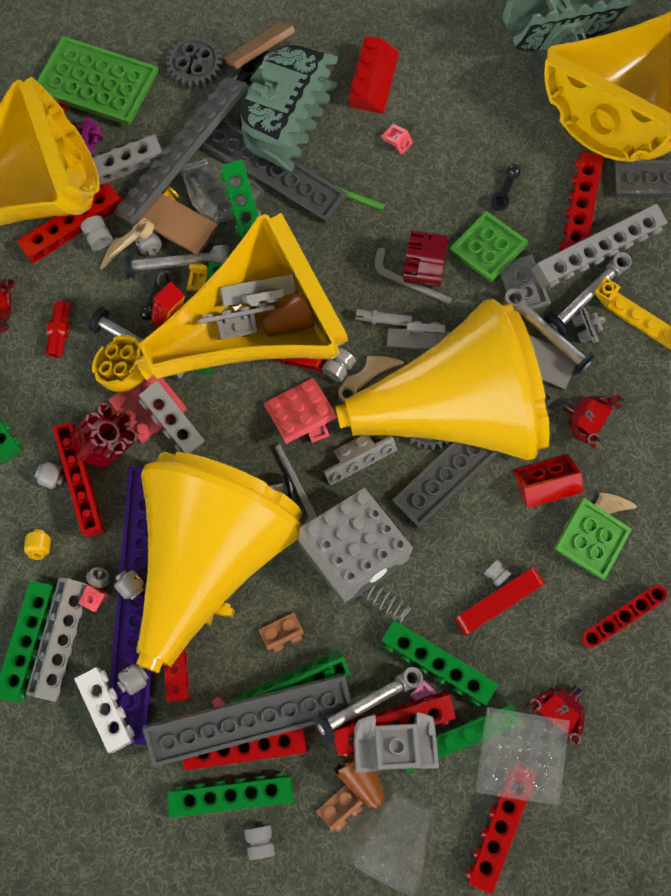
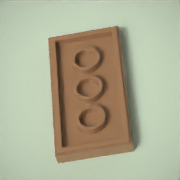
[223,22,295,69]
[138,193,219,256]

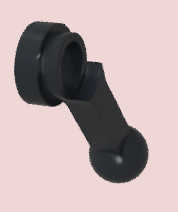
[491,164,521,211]
[139,271,174,321]

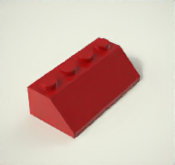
[349,35,399,114]

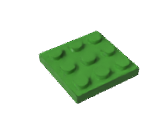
[449,211,528,282]
[553,498,632,580]

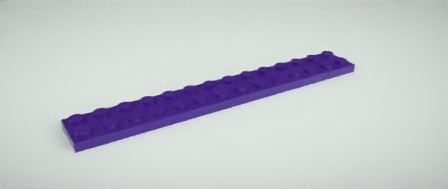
[107,467,152,745]

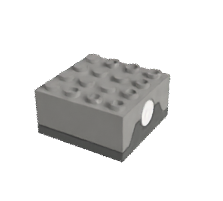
[298,488,413,606]

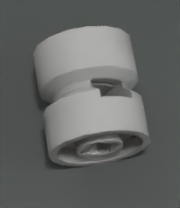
[80,216,113,251]
[322,347,356,383]
[244,825,275,860]

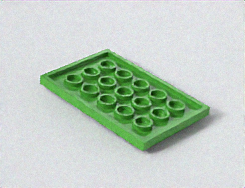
[37,36,158,126]

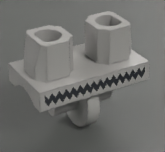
[572,307,606,343]

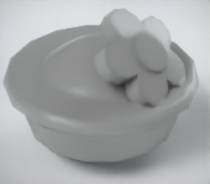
[86,567,110,588]

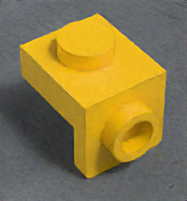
[187,263,208,293]
[206,603,235,625]

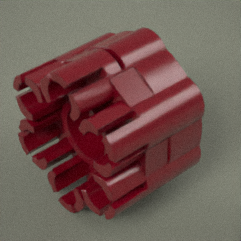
[403,230,449,287]
[71,402,138,469]

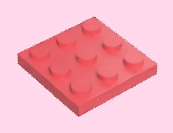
[108,376,187,444]
[263,378,337,444]

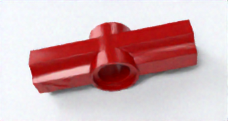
[45,301,71,359]

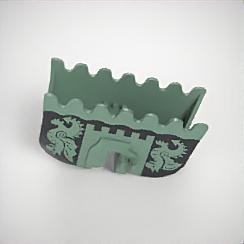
[503,0,634,51]
[241,45,338,172]

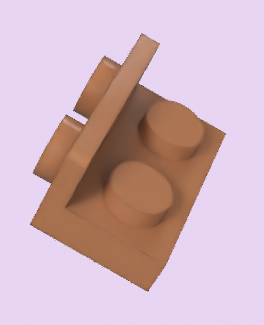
[259,613,305,653]
[316,785,363,831]

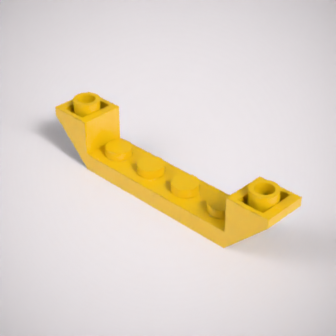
[594,277,671,350]

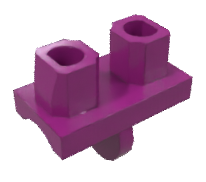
[77,117,104,155]

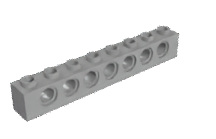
[531,204,668,289]

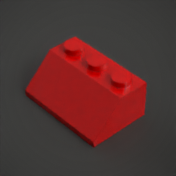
[513,454,584,508]

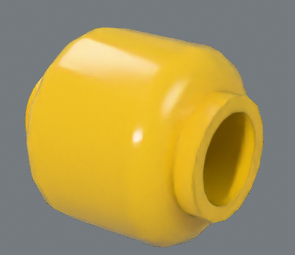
[24,529,51,560]

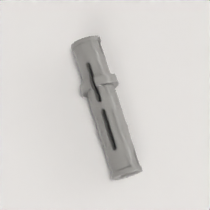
[355,309,412,327]

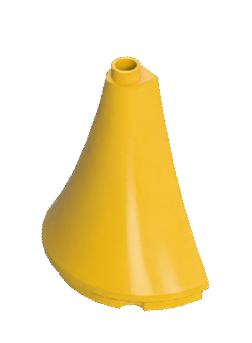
[545,11,671,162]
[0,76,100,226]
[136,213,348,380]
[335,299,549,461]
[136,452,302,673]

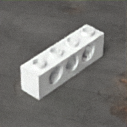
[75,667,135,753]

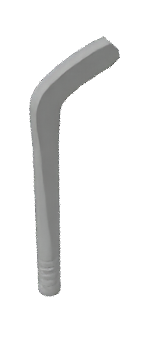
[375,248,452,305]
[274,445,317,526]

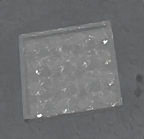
[475,707,570,806]

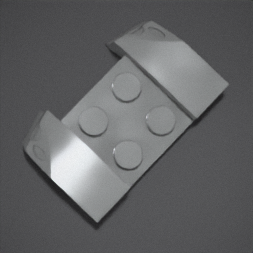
[354,713,439,772]

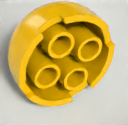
[92,335,144,392]

